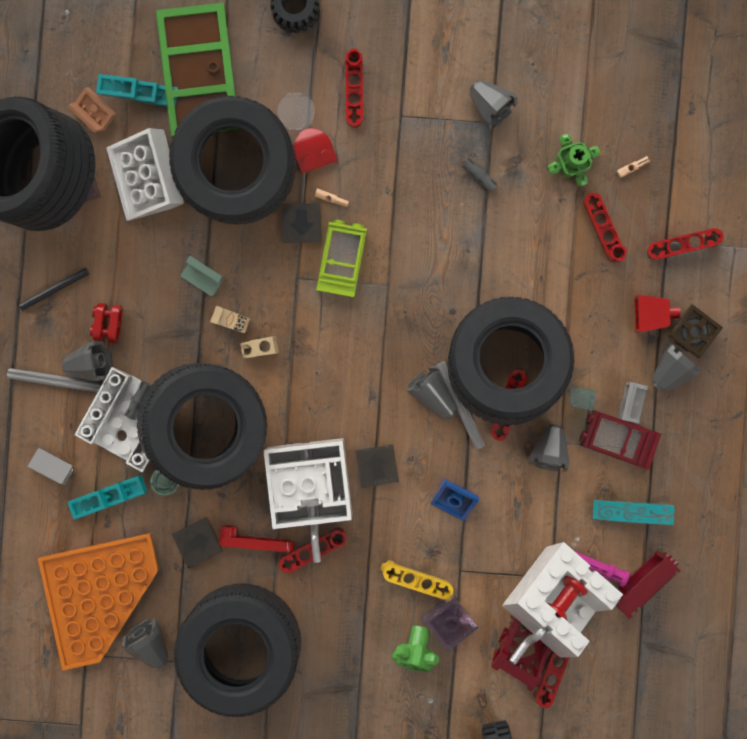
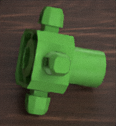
[547,134,600,187]
[391,626,439,672]

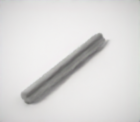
[436,361,485,449]
[7,368,102,393]

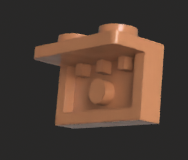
[67,87,117,133]

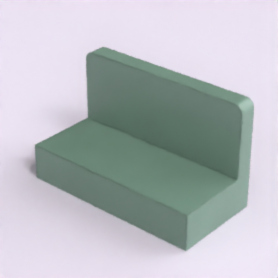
[181,256,225,296]

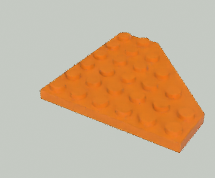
[37,533,160,671]

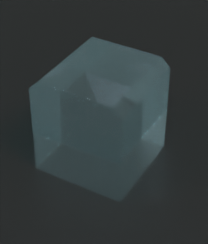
[569,388,596,410]

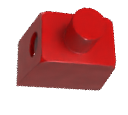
[634,295,681,333]

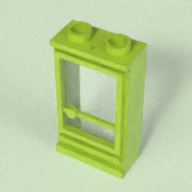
[316,220,367,298]

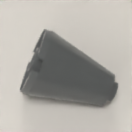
[406,366,457,420]

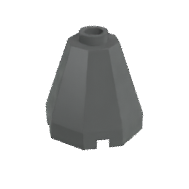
[470,80,518,129]
[62,341,113,381]
[652,343,702,392]
[528,424,569,472]
[122,619,168,668]

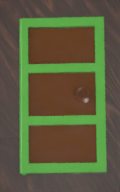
[156,3,240,137]

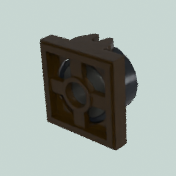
[668,304,723,358]

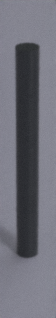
[19,268,90,311]

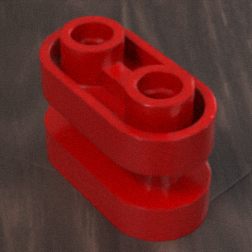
[90,303,123,344]

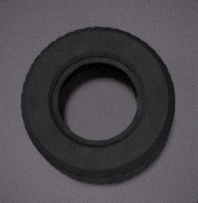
[0,96,96,231]
[169,96,296,225]
[447,297,575,425]
[137,363,267,490]
[174,583,301,717]

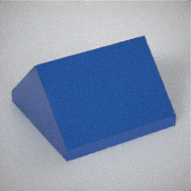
[430,477,480,521]

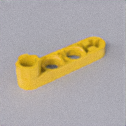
[380,560,454,599]

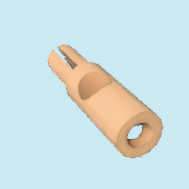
[616,156,650,178]
[315,188,349,207]

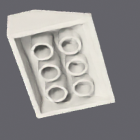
[106,128,184,221]

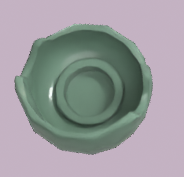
[150,469,179,496]

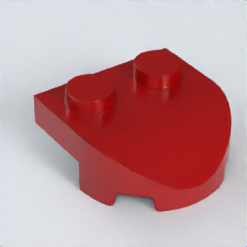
[293,128,338,174]

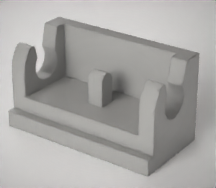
[618,382,648,424]
[28,448,74,486]

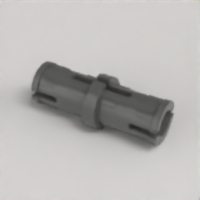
[461,158,498,192]
[124,380,151,420]

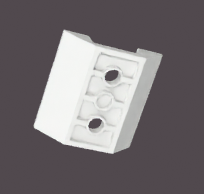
[75,367,149,472]

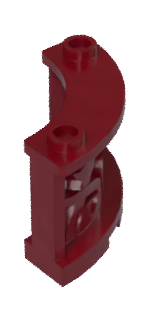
[491,615,550,691]

